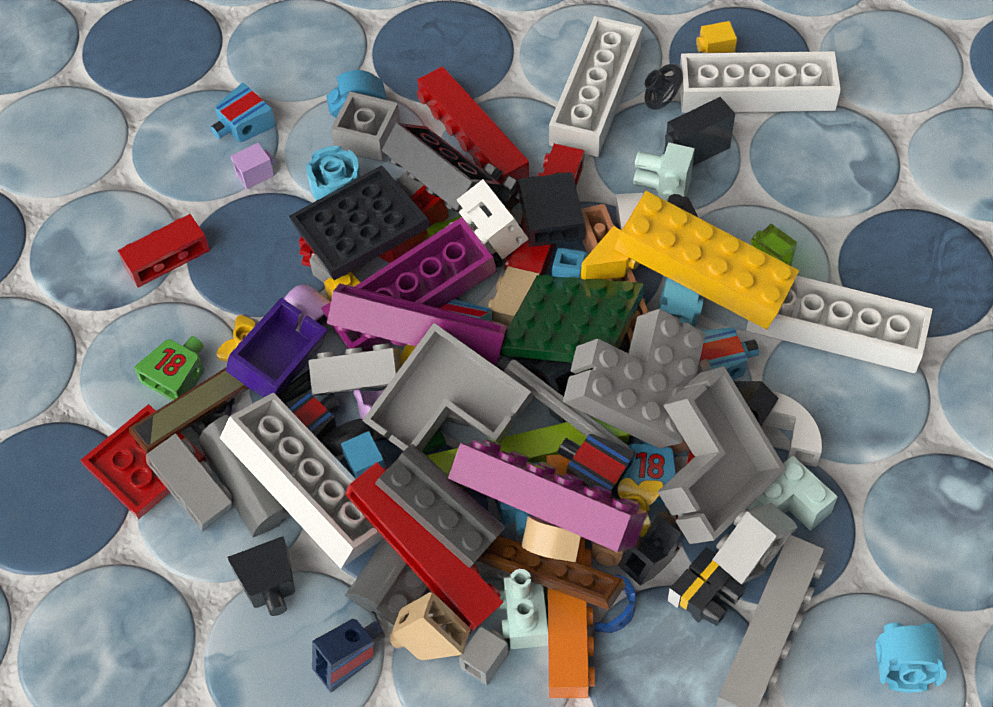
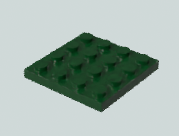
[500,275,645,363]

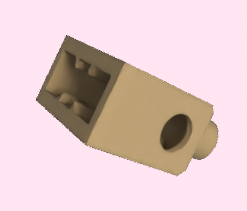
[390,592,471,660]

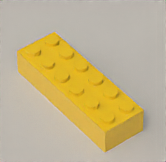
[614,190,800,330]

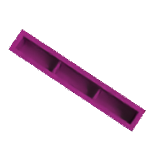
[327,283,507,366]

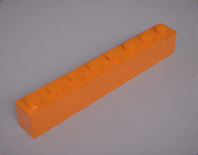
[547,455,595,698]

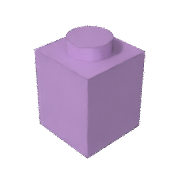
[231,143,275,189]

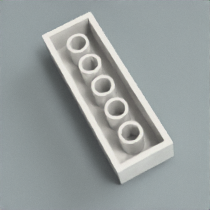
[549,16,642,157]
[680,51,841,113]
[746,276,932,373]
[220,392,383,568]

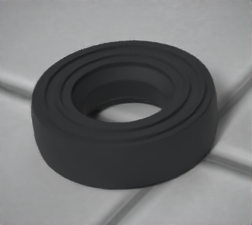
[321,418,374,457]

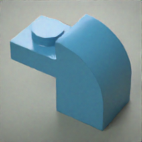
[326,70,387,117]
[552,248,589,278]

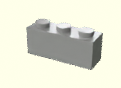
[309,344,402,396]
[146,433,232,531]

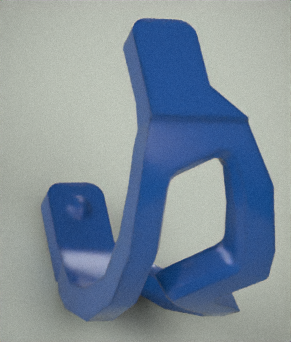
[593,574,636,633]

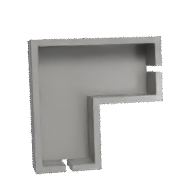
[563,309,705,448]
[362,323,534,451]
[658,366,786,544]

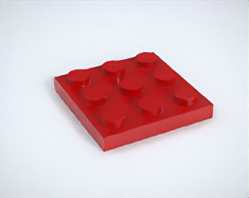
[80,404,207,519]

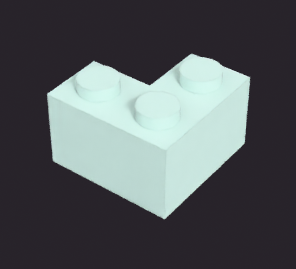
[747,456,838,531]

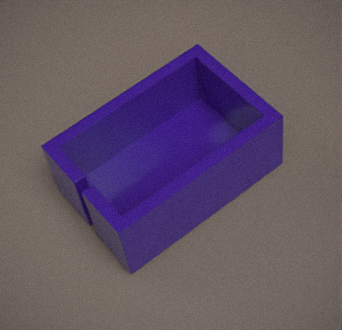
[226,297,327,398]

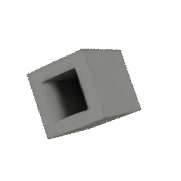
[459,626,508,685]

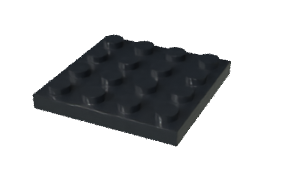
[289,165,431,281]

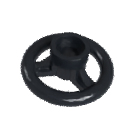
[644,64,683,110]

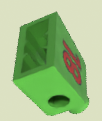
[134,336,204,401]

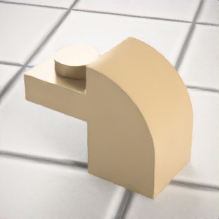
[522,516,581,562]

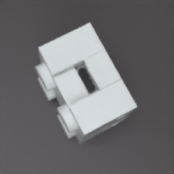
[457,180,528,259]

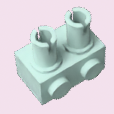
[633,142,695,201]
[499,569,548,649]

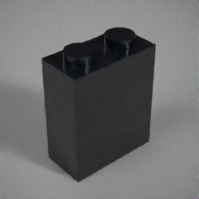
[663,97,735,167]
[519,172,584,247]

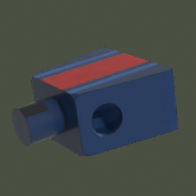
[312,619,385,693]

